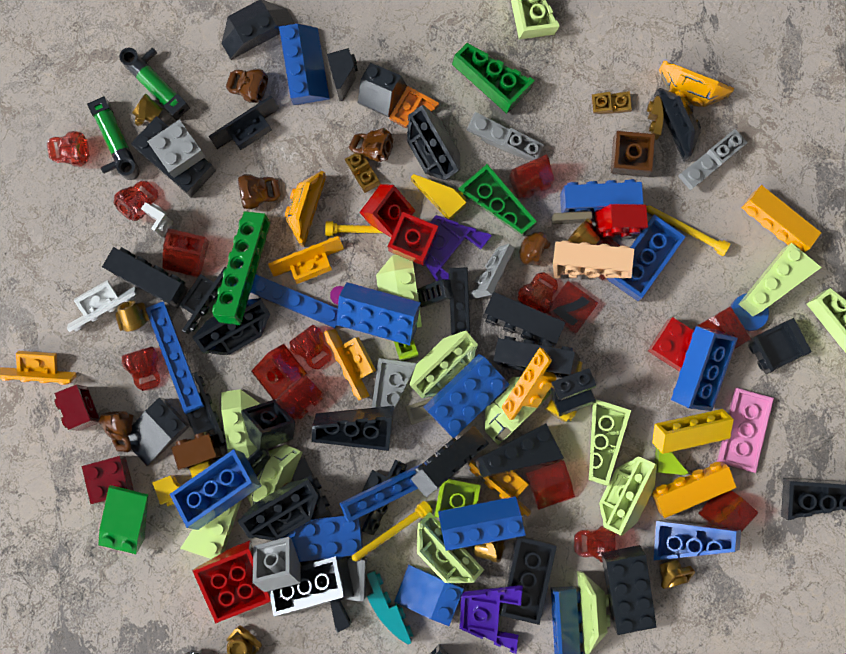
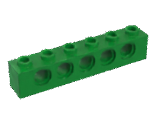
[212,211,271,325]

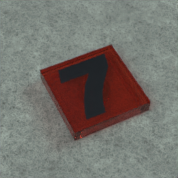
[545,281,598,334]

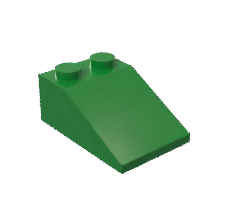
[98,485,149,554]

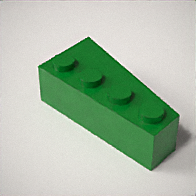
[452,43,535,114]
[458,164,537,237]

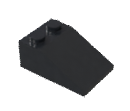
[128,397,190,467]

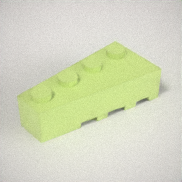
[511,0,560,40]
[738,243,821,316]
[807,288,846,353]
[589,400,631,486]
[180,500,242,559]

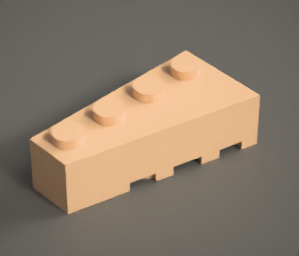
[553,241,634,278]

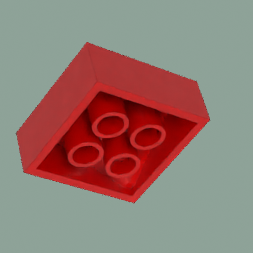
[192,540,271,624]

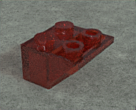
[162,228,209,277]

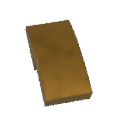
[592,91,632,114]
[646,96,663,140]
[344,153,381,193]

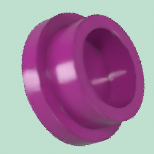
[330,286,344,305]

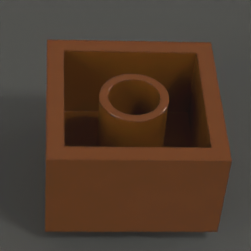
[610,131,655,177]
[171,432,223,470]

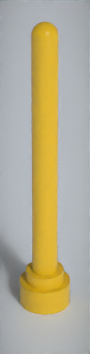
[646,205,731,256]
[325,221,382,236]
[352,501,433,561]

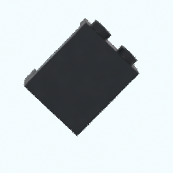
[748,318,812,374]
[551,368,596,417]

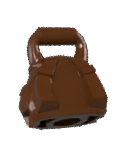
[226,68,268,103]
[349,128,394,162]
[238,174,281,210]
[519,231,551,266]
[99,411,134,452]

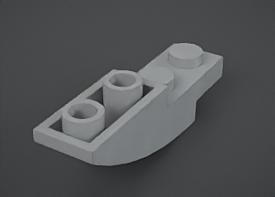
[466,112,544,162]
[678,129,747,190]

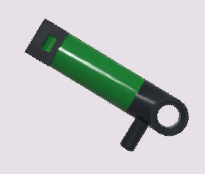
[119,47,190,121]
[87,96,140,180]

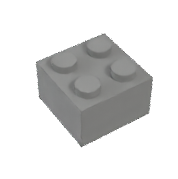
[147,119,206,178]

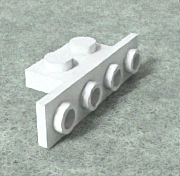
[67,280,137,332]

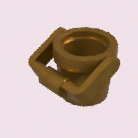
[132,94,163,126]
[567,218,601,245]
[115,300,150,332]
[475,540,505,563]
[659,560,695,589]
[226,625,262,654]

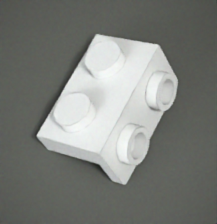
[141,202,173,238]

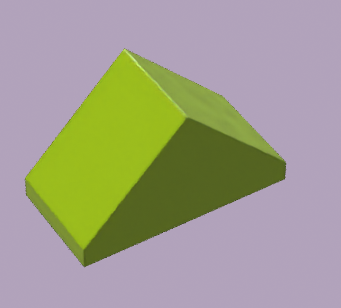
[394,340,418,361]
[655,448,688,475]

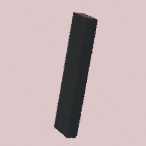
[448,267,471,336]

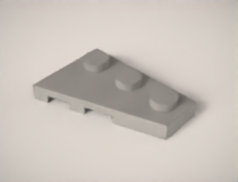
[469,244,515,300]
[372,358,417,409]

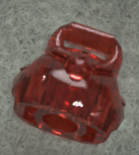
[46,131,90,168]
[113,181,158,221]
[518,272,558,313]
[289,324,332,370]
[121,346,160,391]
[574,526,616,563]

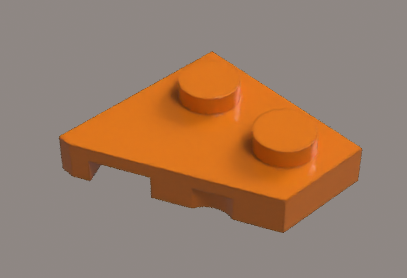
[389,86,439,128]

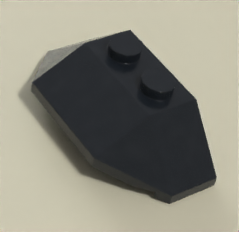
[221,0,295,60]
[654,88,701,162]
[407,105,460,180]
[193,298,270,355]
[238,478,318,540]

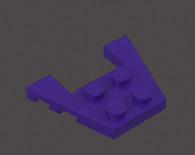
[425,215,492,281]
[459,586,523,654]

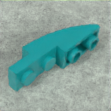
[367,570,414,645]

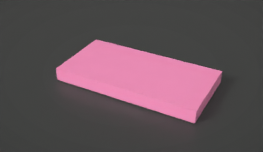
[717,388,774,473]

